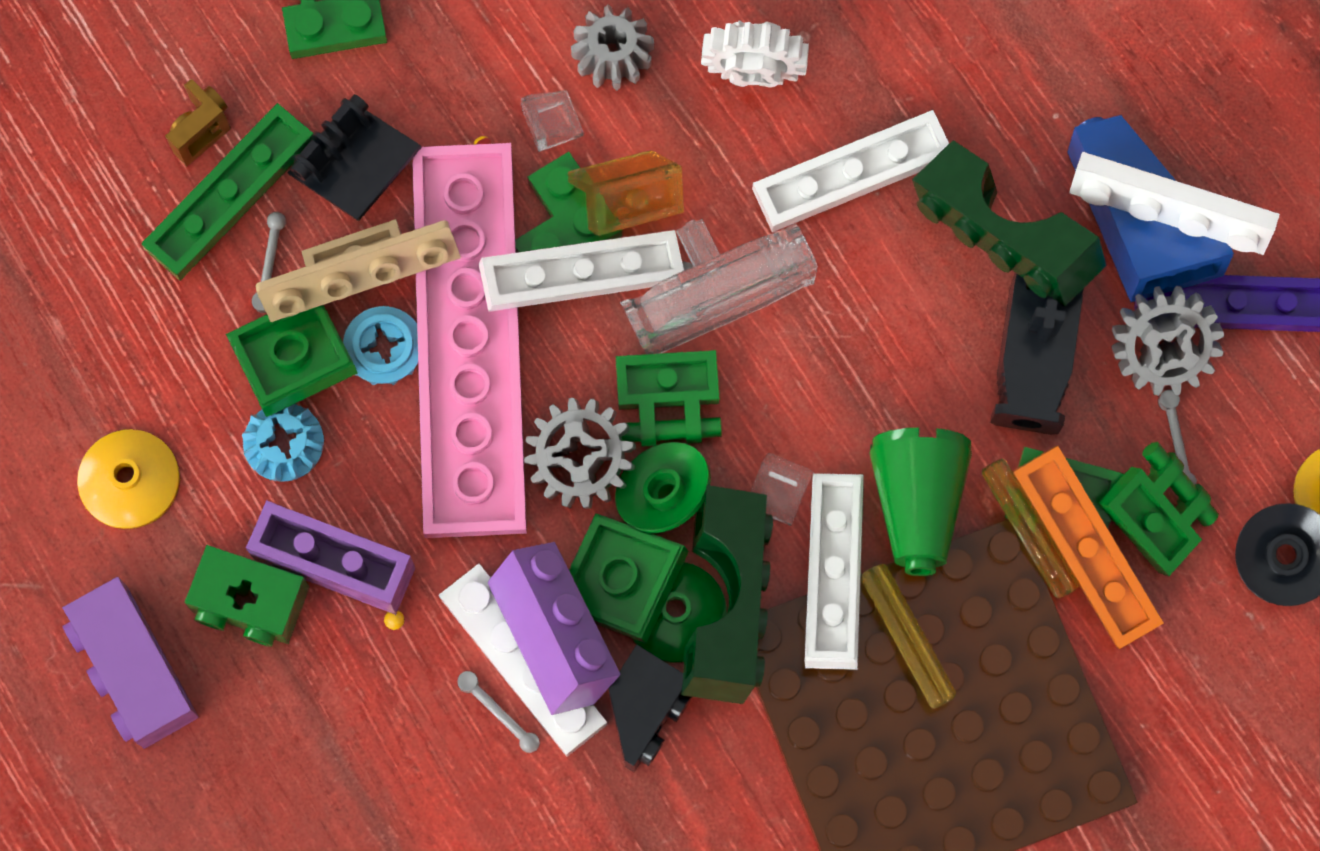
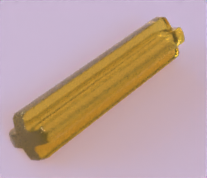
[982,458,1079,598]
[861,564,956,708]

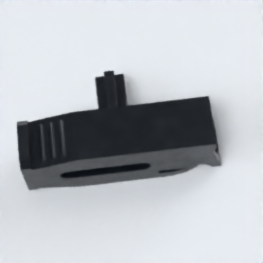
[990,273,1084,435]

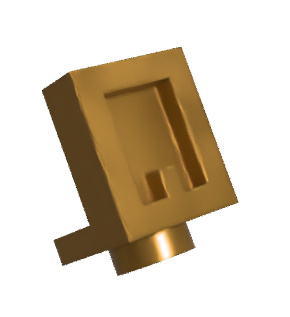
[165,79,231,167]

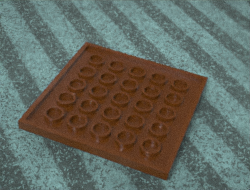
[756,518,1138,851]

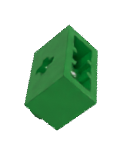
[184,545,310,647]

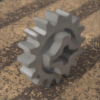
[1111,286,1224,396]
[524,398,636,509]

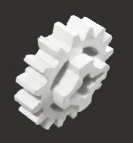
[701,21,809,88]

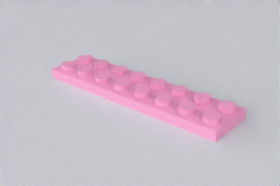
[413,143,527,538]

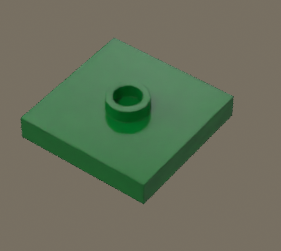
[226,305,358,417]
[569,513,689,644]

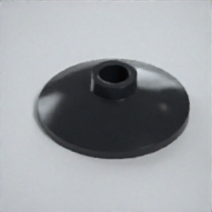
[1235,503,1320,606]

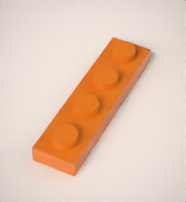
[1012,445,1164,649]

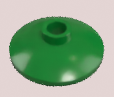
[615,442,711,533]
[632,562,727,663]

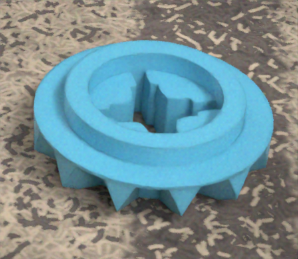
[343,306,418,385]
[242,404,324,482]

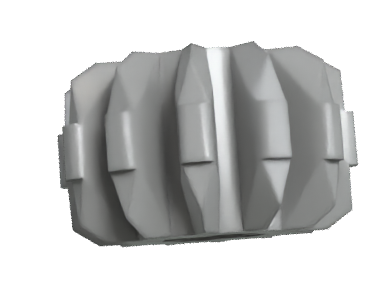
[571,4,654,91]

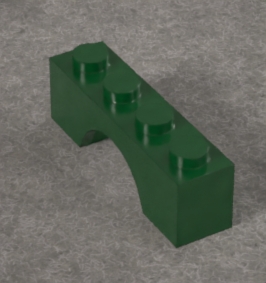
[912,140,1107,307]
[682,485,773,704]

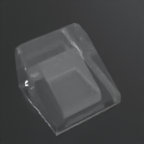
[520,90,584,152]
[750,453,814,526]

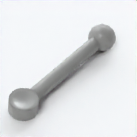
[252,212,286,313]
[1158,390,1197,485]
[457,671,540,753]

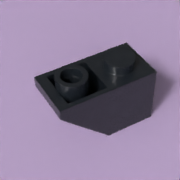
[609,644,692,772]

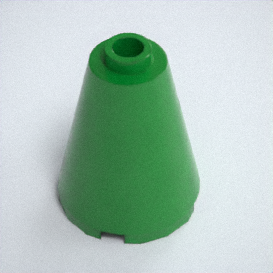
[869,427,972,576]

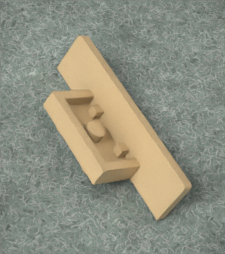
[255,219,461,322]

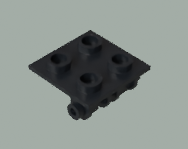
[287,94,422,222]

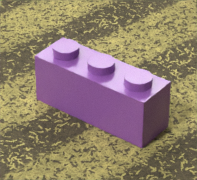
[246,500,415,615]
[487,542,621,715]
[62,577,199,749]

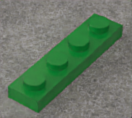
[141,103,314,281]

